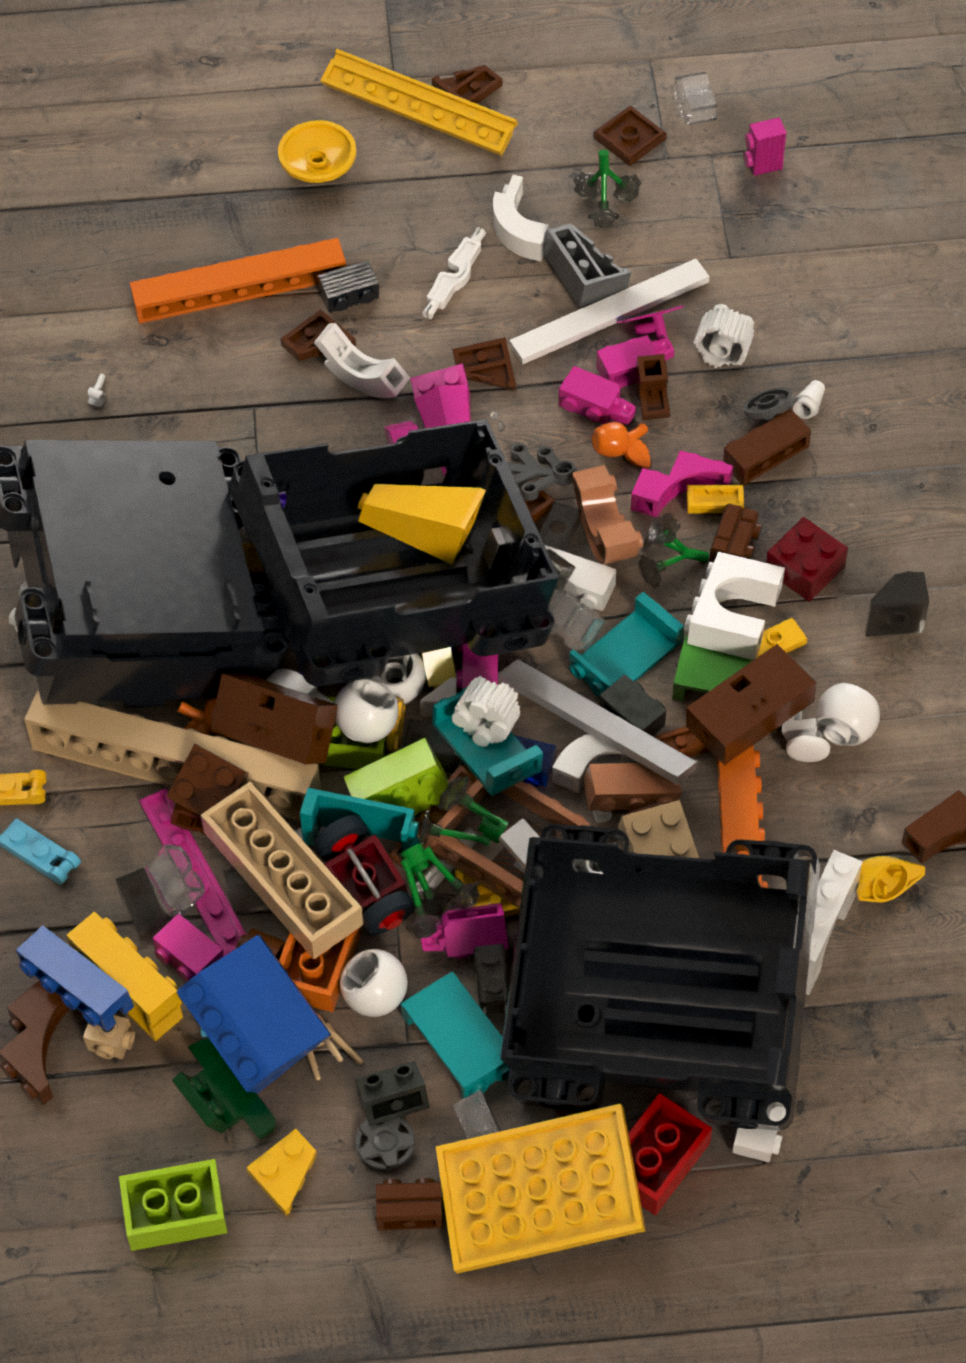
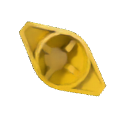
[857,856,925,903]

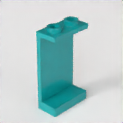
[569,592,685,697]
[432,687,543,796]
[300,788,420,852]
[401,971,510,1101]

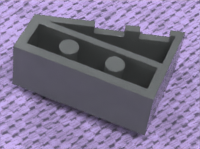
[543,224,632,308]

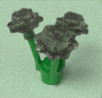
[400,843,481,939]

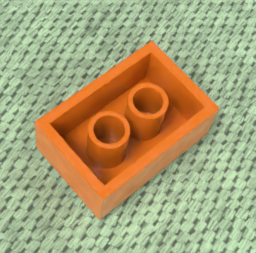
[279,927,362,1013]

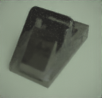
[115,867,167,935]

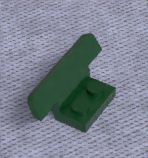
[172,1038,276,1139]

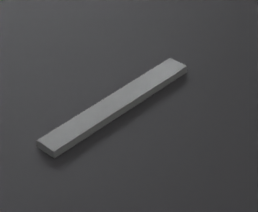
[498,659,697,785]

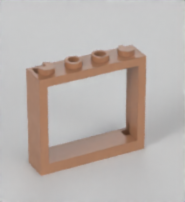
[427,779,590,909]

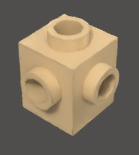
[83,1012,135,1059]

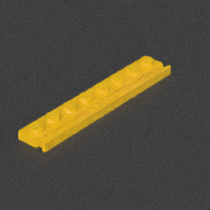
[320,49,518,156]

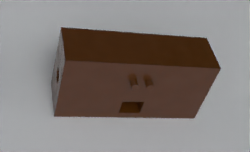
[686,644,816,765]
[210,673,338,765]

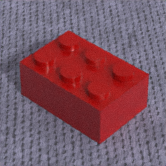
[628,1093,712,1216]

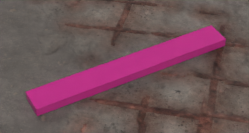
[139,788,247,956]

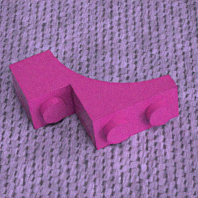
[631,450,733,518]

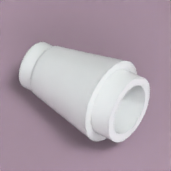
[793,380,825,419]

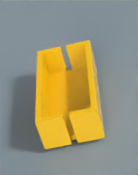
[66,911,183,1042]

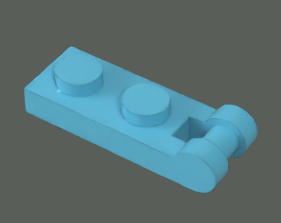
[0,818,81,885]

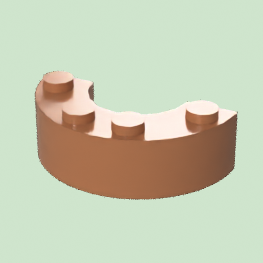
[572,465,643,565]

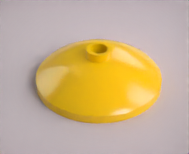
[278,120,356,183]

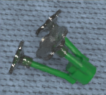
[419,776,509,847]

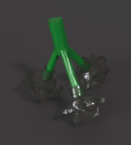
[573,150,642,228]

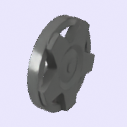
[743,387,794,420]
[355,1117,415,1172]

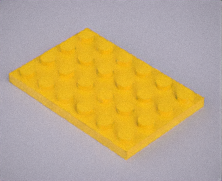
[436,1103,646,1274]

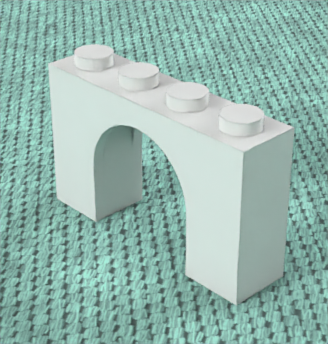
[684,552,785,660]
[806,850,863,995]

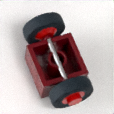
[314,815,415,935]

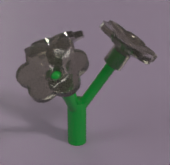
[639,513,709,588]

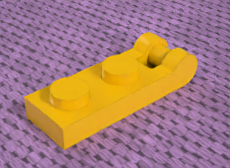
[0,769,47,805]

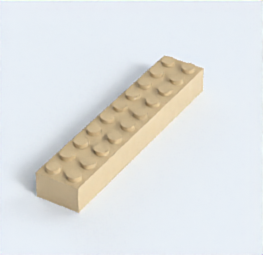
[24,690,321,821]

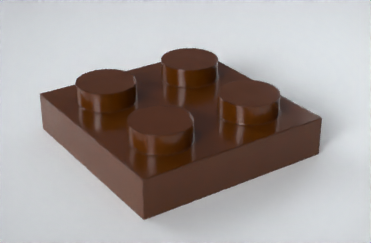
[166,744,249,816]

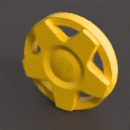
[387,697,406,753]

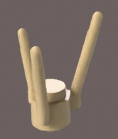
[307,1014,364,1081]

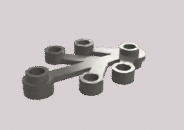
[507,443,578,501]

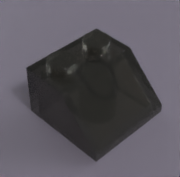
[865,571,929,637]

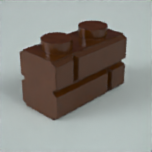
[709,504,762,562]
[376,1178,442,1231]

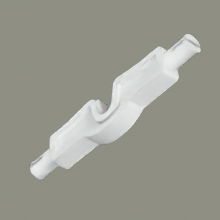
[422,227,486,319]

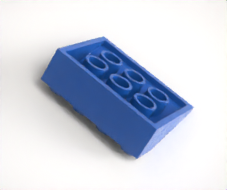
[177,935,332,1093]

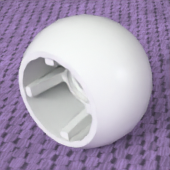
[366,653,426,704]
[334,678,399,743]
[815,683,880,746]
[340,949,408,1017]

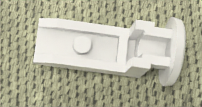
[781,711,831,762]

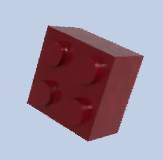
[766,516,848,602]

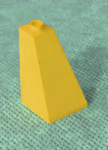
[357,484,486,564]

